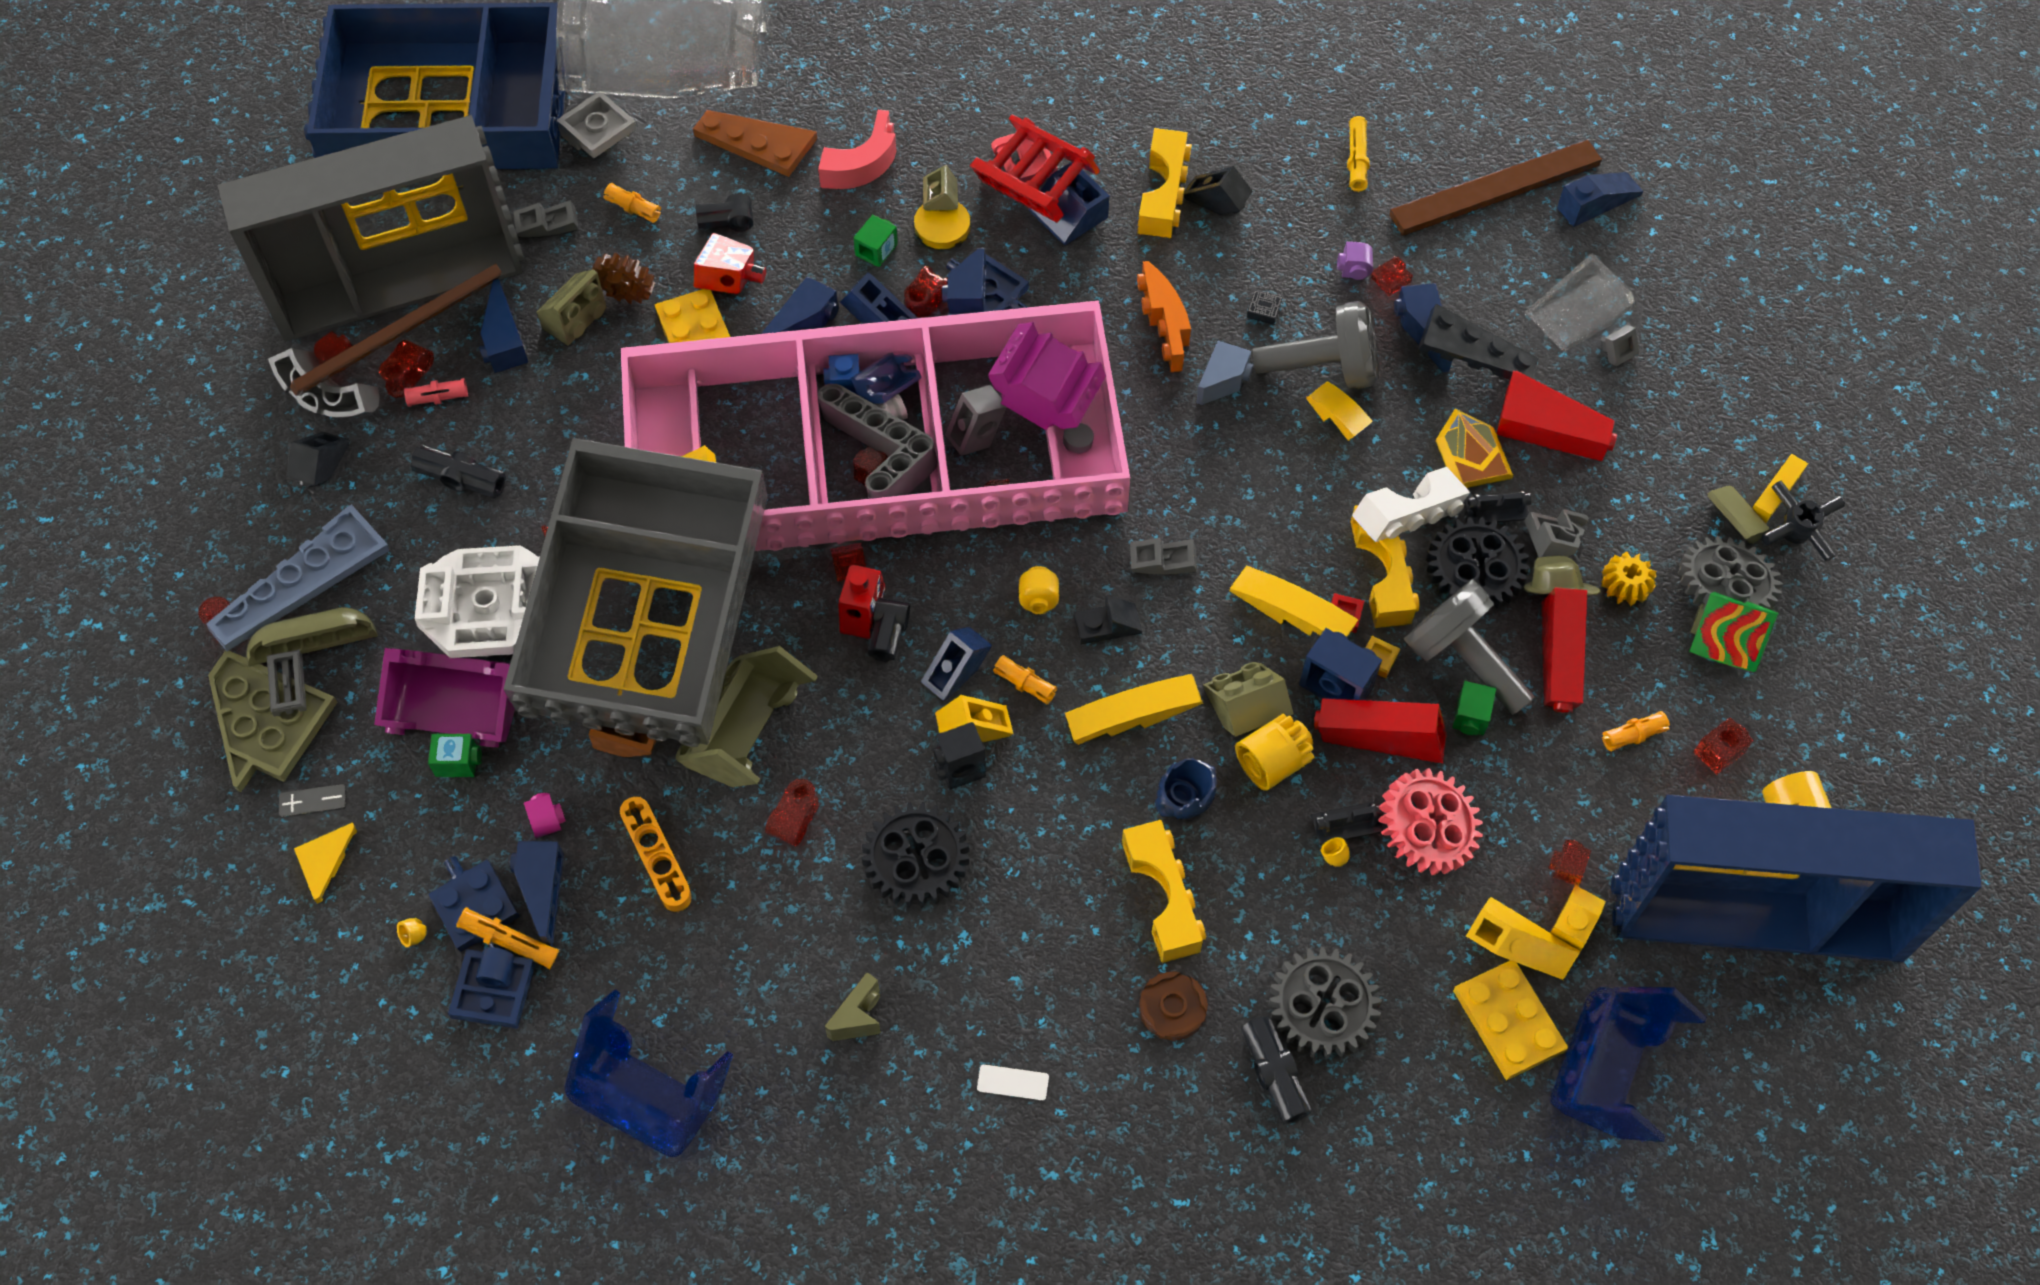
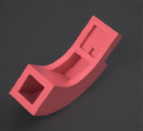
[818,110,896,189]

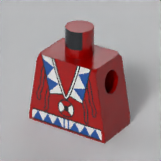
[693,233,766,294]
[838,565,886,639]

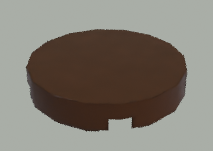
[1139,971,1208,1041]

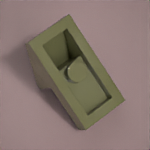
[825,973,881,1041]

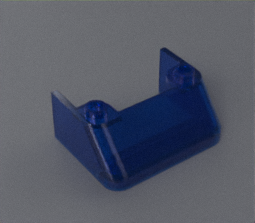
[1551,987,1707,1142]
[565,990,733,1157]

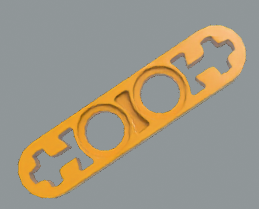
[620,797,692,912]

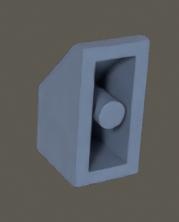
[1196,341,1254,405]

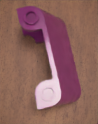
[374,648,515,748]

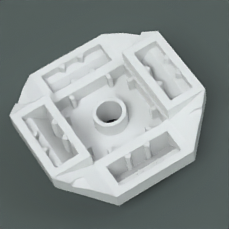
[415,546,540,658]

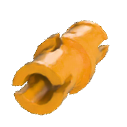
[603,183,661,223]
[993,655,1057,705]
[1602,711,1670,751]

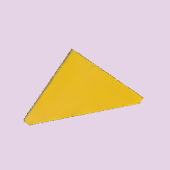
[294,823,357,904]

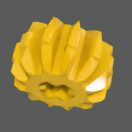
[1601,551,1656,606]

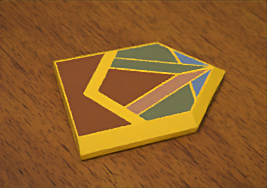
[1436,408,1513,488]

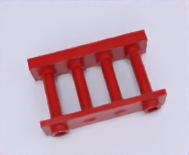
[970,114,1100,223]

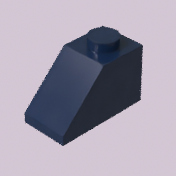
[942,248,986,314]
[921,627,992,701]

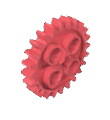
[1378,768,1483,875]

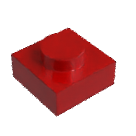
[1331,593,1364,633]

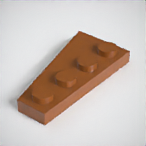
[693,110,817,177]

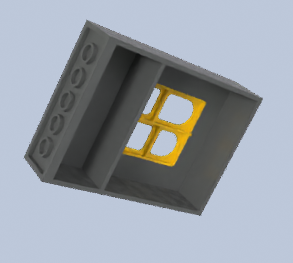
[217,115,525,342]
[503,438,768,747]

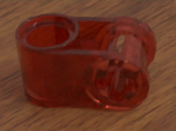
[904,266,948,318]
[379,339,434,398]
[765,779,819,847]

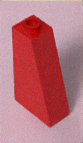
[1496,370,1617,461]
[1542,587,1587,713]
[1314,698,1447,763]

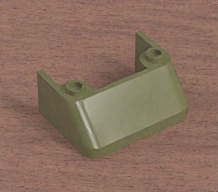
[676,646,818,787]

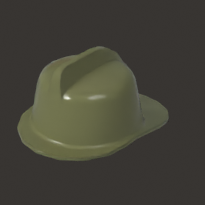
[1524,555,1601,595]

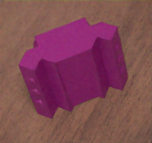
[988,322,1106,430]

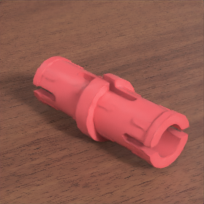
[404,378,468,407]

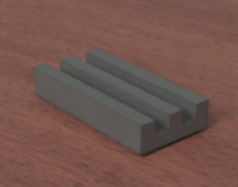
[267,650,307,717]

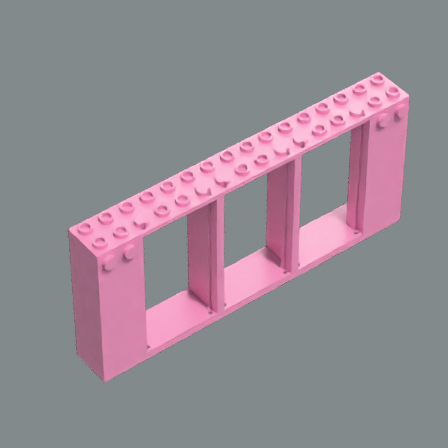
[621,301,1130,551]

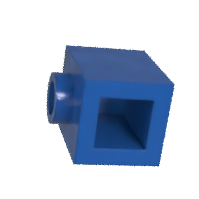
[824,354,860,394]

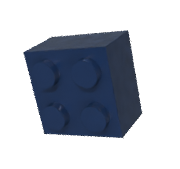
[1299,628,1382,700]

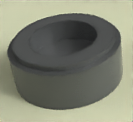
[1063,423,1094,453]

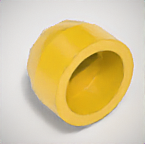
[1321,837,1350,867]
[397,918,427,947]

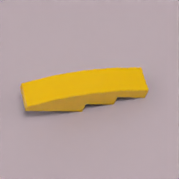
[1229,566,1358,637]
[1065,674,1203,745]

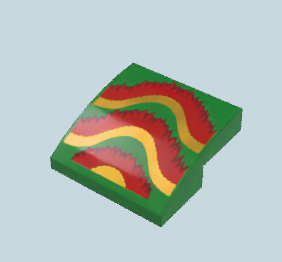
[1689,592,1779,672]

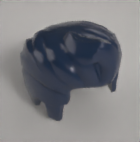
[1155,758,1217,820]

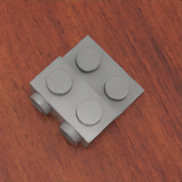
[557,91,637,158]

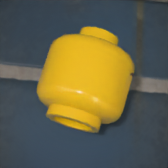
[1019,566,1059,614]

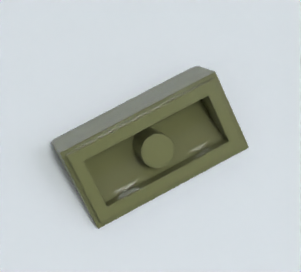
[923,165,958,211]
[1707,486,1770,544]

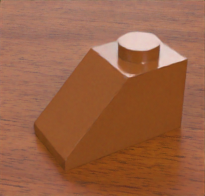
[588,726,656,757]

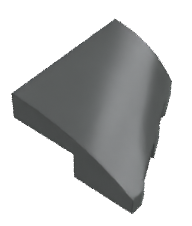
[1524,509,1589,557]

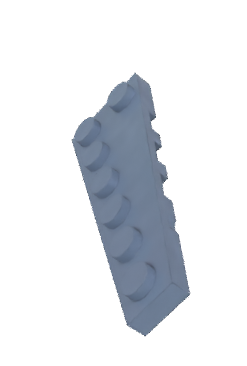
[207,504,389,651]

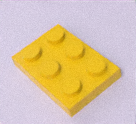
[654,289,730,343]
[1453,960,1568,1081]

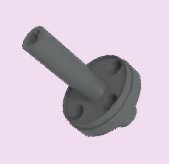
[1253,301,1380,389]
[1403,579,1535,715]

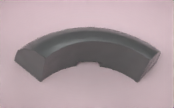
[268,348,380,418]

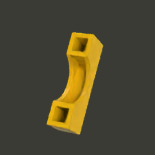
[1137,128,1192,238]
[1351,505,1419,628]
[1122,820,1206,963]

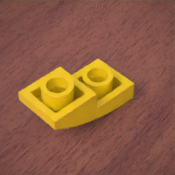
[1306,381,1373,441]

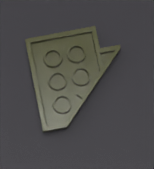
[208,650,338,792]

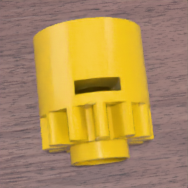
[1235,713,1315,791]
[1762,771,1831,808]

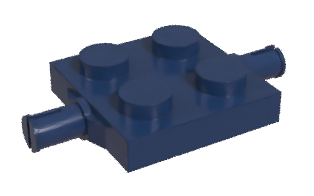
[946,254,1029,312]
[428,856,520,952]

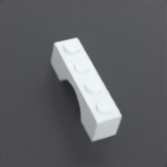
[1352,467,1470,542]

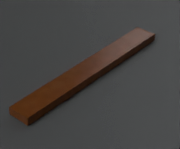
[1389,140,1602,236]
[290,264,502,396]

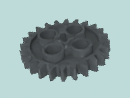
[1678,536,1783,610]
[1268,947,1382,1059]

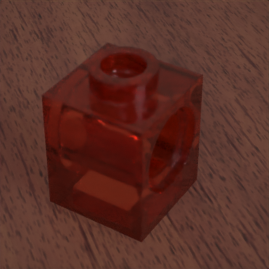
[1694,717,1754,775]

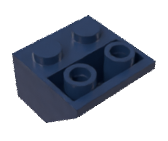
[1029,162,1110,246]

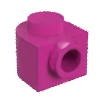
[524,793,566,839]

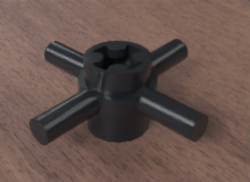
[1762,480,1845,562]

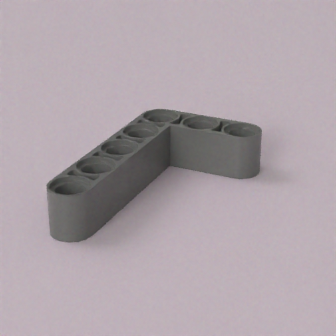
[818,384,938,499]

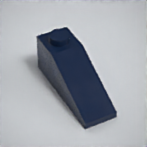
[1557,172,1643,227]
[840,272,918,324]
[761,276,839,334]
[479,279,528,373]
[1394,283,1452,372]
[510,841,564,947]

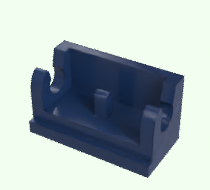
[851,353,922,404]

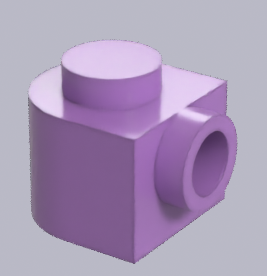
[1337,241,1373,280]

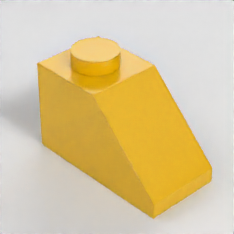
[935,695,1013,742]
[1550,885,1606,951]

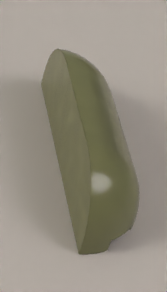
[247,607,378,666]

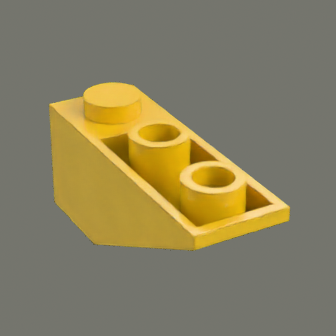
[1466,897,1581,980]

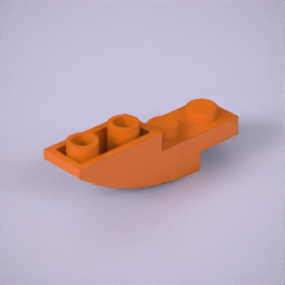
[1137,261,1191,372]

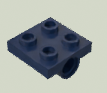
[448,947,535,1029]

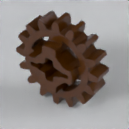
[592,253,655,304]

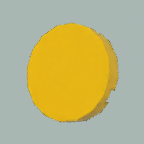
[914,202,970,249]

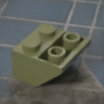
[537,269,607,346]
[1203,662,1294,737]

